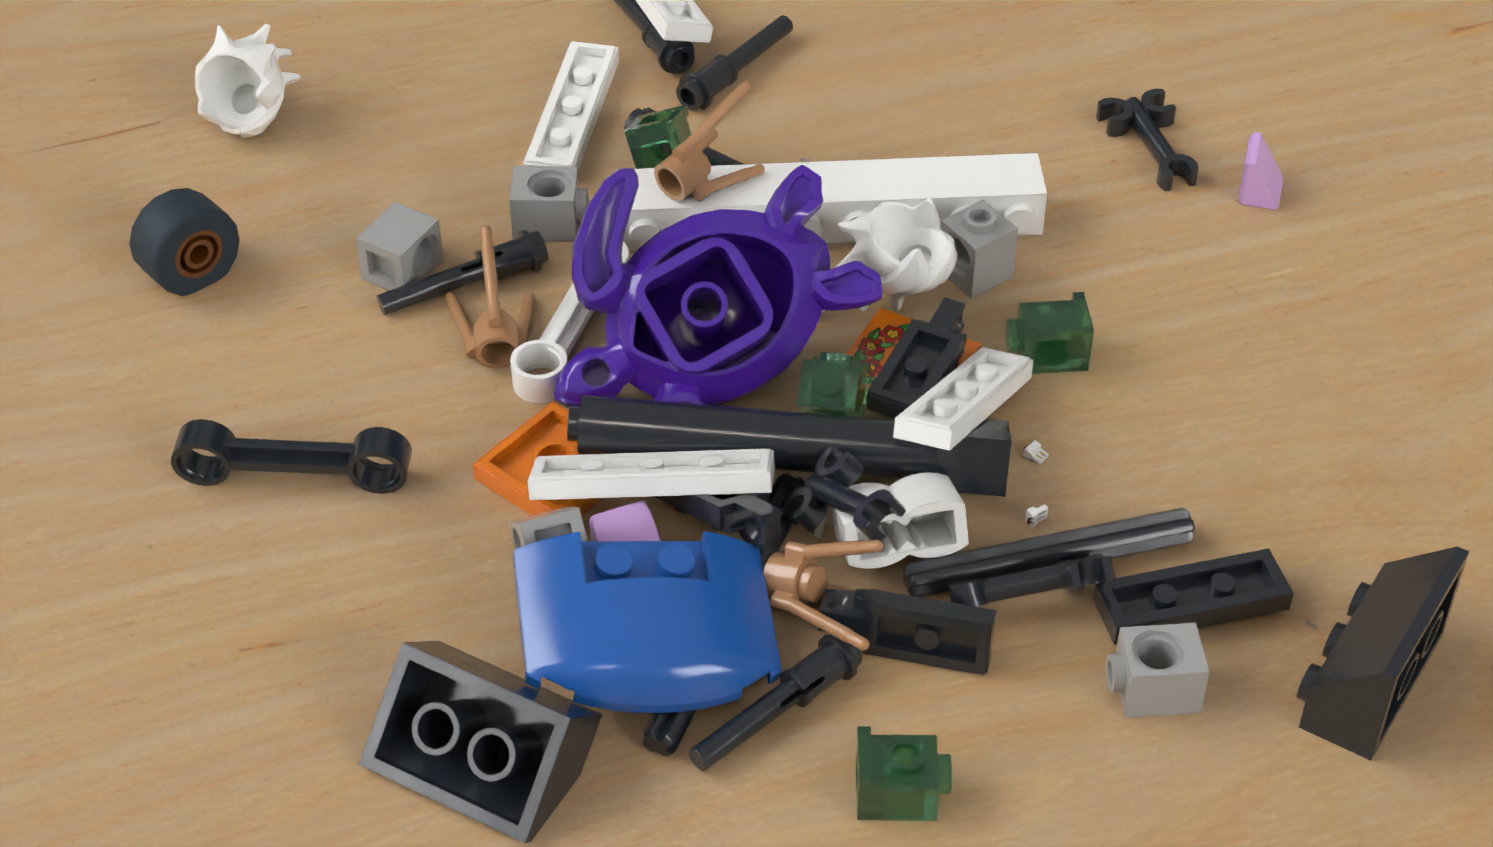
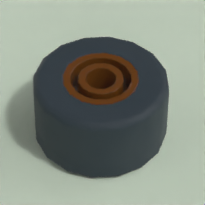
[129,188,240,296]

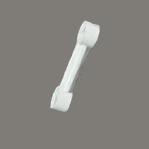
[510,242,629,403]

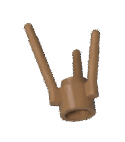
[654,81,765,201]
[445,225,535,368]
[763,540,884,650]

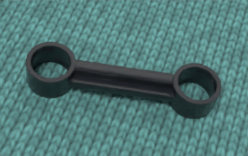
[171,419,412,494]

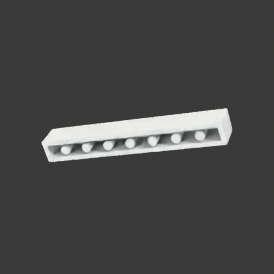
[616,153,1047,251]

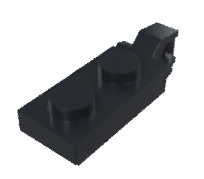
[866,297,967,419]
[654,493,783,550]
[818,589,996,675]

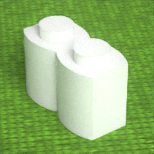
[832,472,969,569]

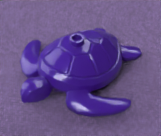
[554,165,882,408]

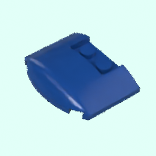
[512,531,782,713]

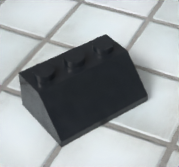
[1297,546,1470,761]
[359,641,603,843]

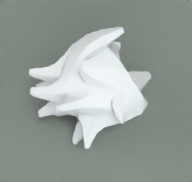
[194,23,301,138]
[835,198,958,311]

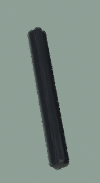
[903,507,1195,597]

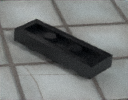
[1093,548,1294,645]

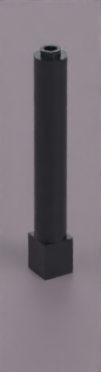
[567,395,1012,497]

